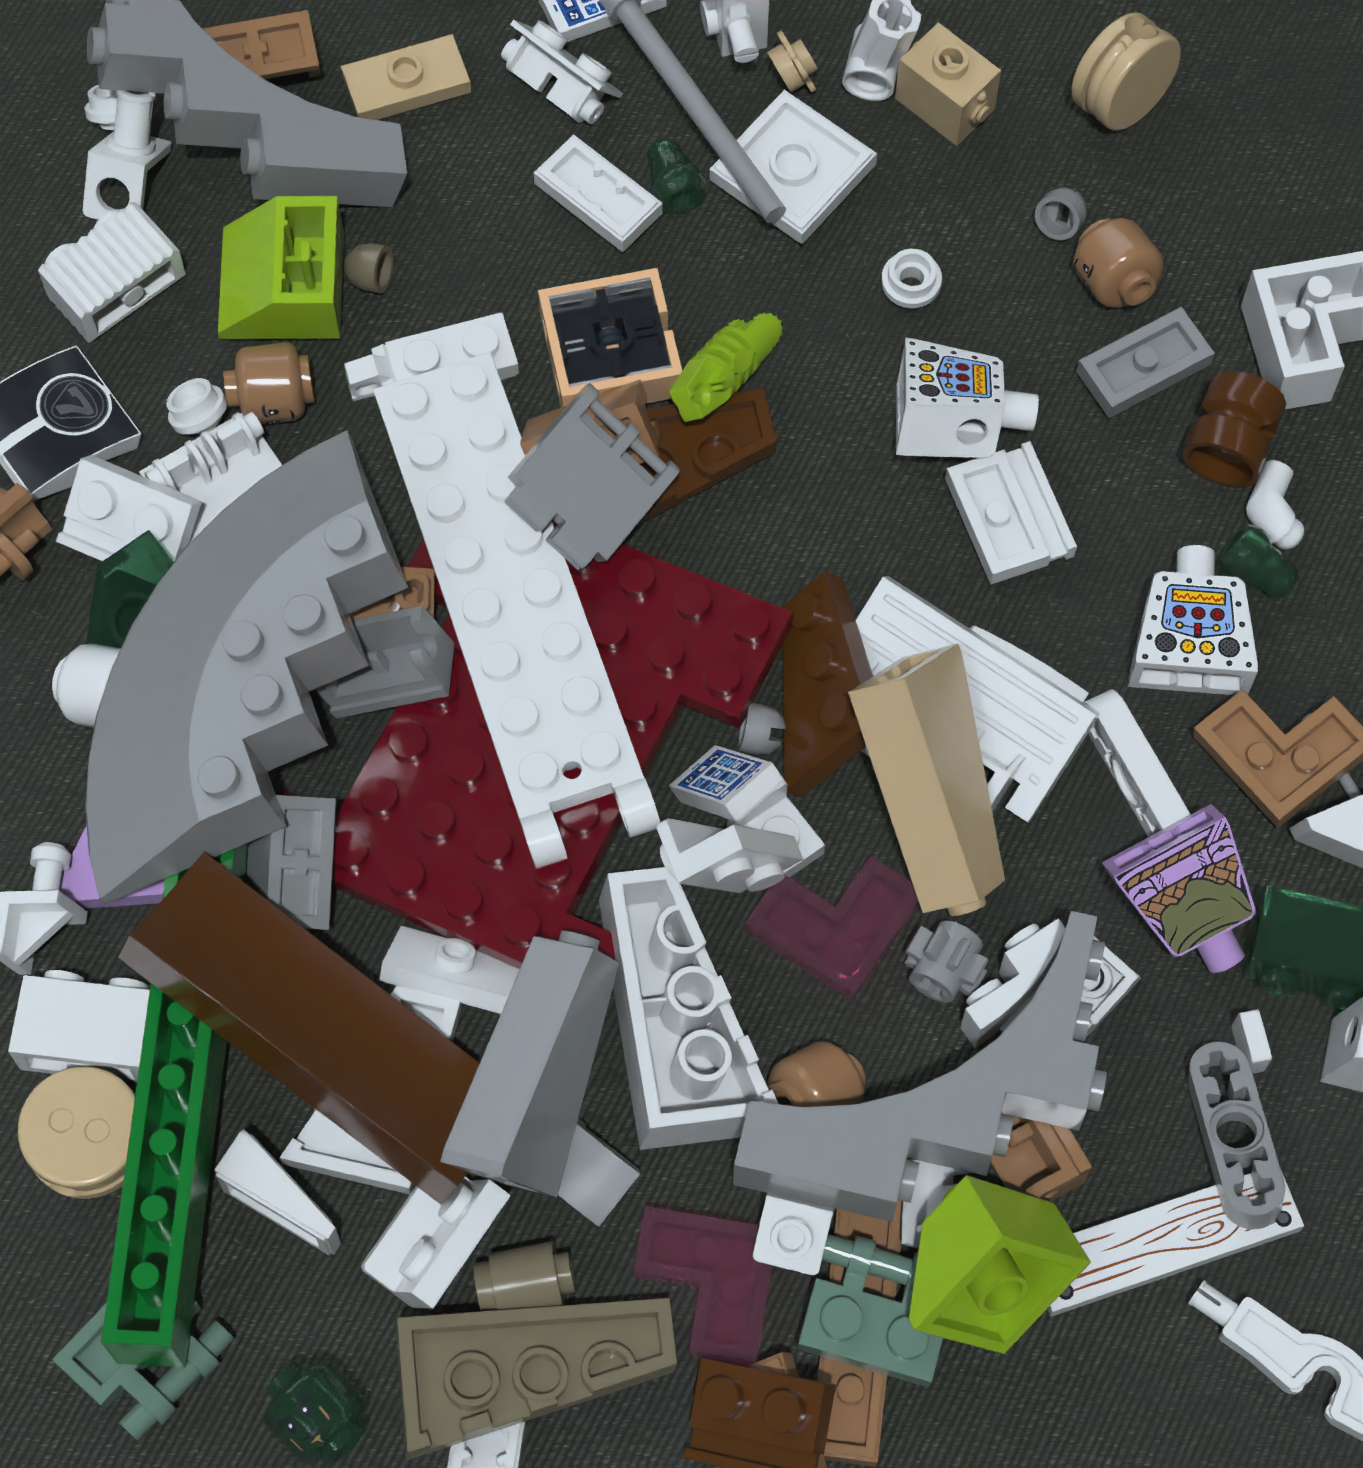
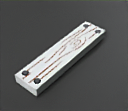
[1047,1171,1304,1317]

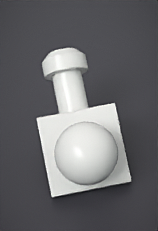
[0,842,88,975]

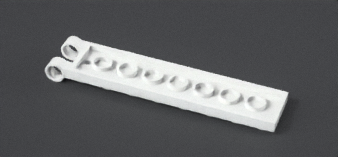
[373,352,660,869]

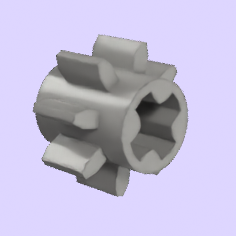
[904,921,989,1003]

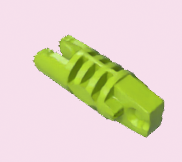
[669,313,783,422]

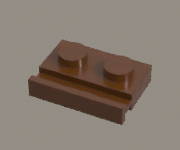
[683,1358,836,1468]

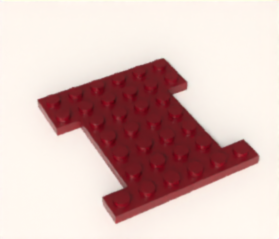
[279,519,794,969]

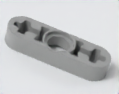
[1188,1042,1285,1229]

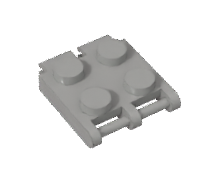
[504,383,680,570]

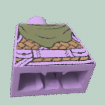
[1102,804,1256,973]

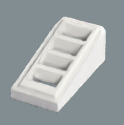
[215,1129,341,1255]

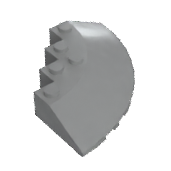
[85,430,408,905]

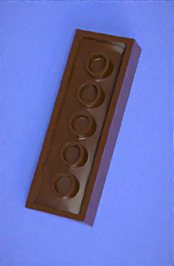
[118,852,480,1205]

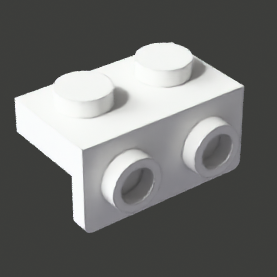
[656,818,803,893]

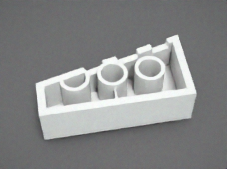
[599,867,779,1150]

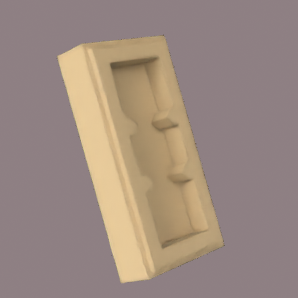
[341,34,471,120]

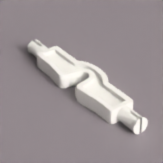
[1188,1280,1363,1441]

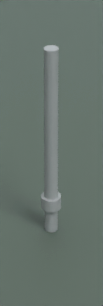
[599,0,786,223]

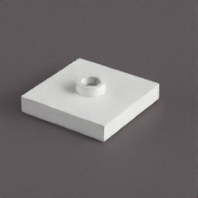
[709,90,877,244]

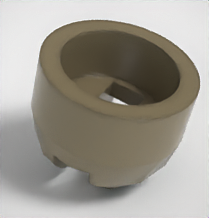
[344,243,394,294]

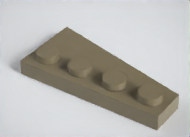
[396,1298,677,1461]

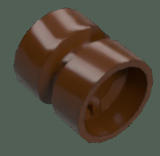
[1182,371,1287,488]

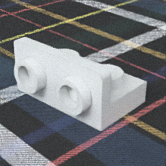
[361,1176,511,1309]

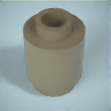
[473,1241,576,1312]

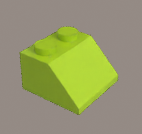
[909,1175,1091,1354]

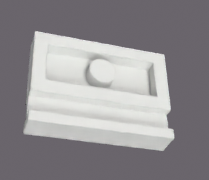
[945,441,1077,585]
[56,455,202,584]

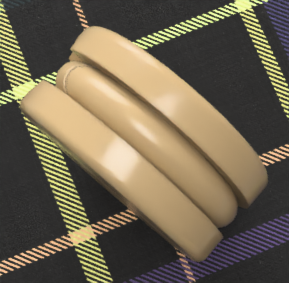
[1071,12,1181,131]
[18,1066,135,1199]

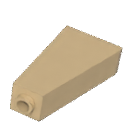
[848,643,1005,916]

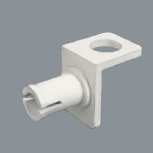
[83,90,172,220]

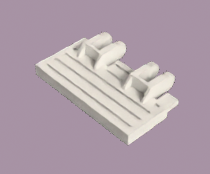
[856,576,1101,822]

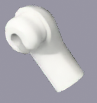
[1246,460,1304,550]

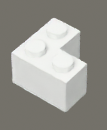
[1241,251,1363,409]

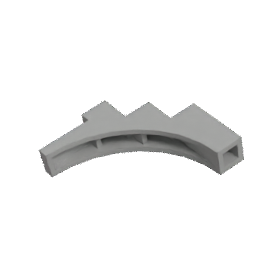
[87,0,407,207]
[733,911,1107,1222]

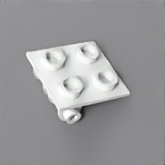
[139,412,282,543]

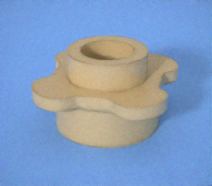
[767,30,818,93]

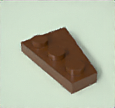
[636,388,777,526]
[783,571,873,798]

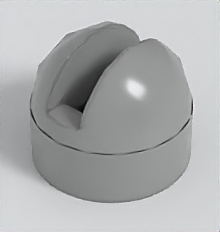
[1035,187,1087,240]
[738,703,786,755]

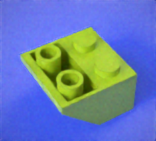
[218,196,344,339]

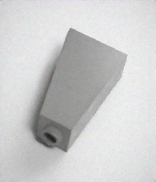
[440,931,619,1197]

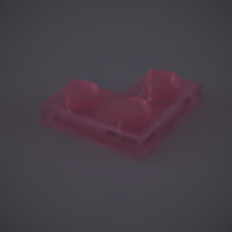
[744,856,920,1001]
[633,1206,772,1365]

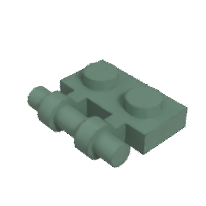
[796,1234,943,1387]
[52,1300,234,1441]

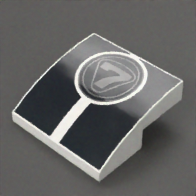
[0,345,141,501]

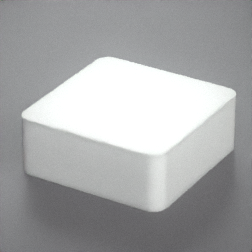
[1232,1009,1272,1074]

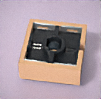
[538,268,682,408]

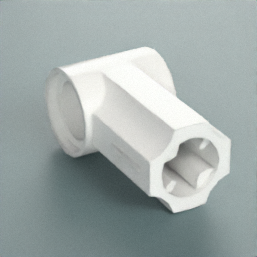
[842,0,921,101]

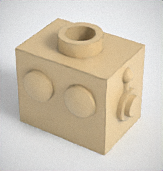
[895,22,1001,146]

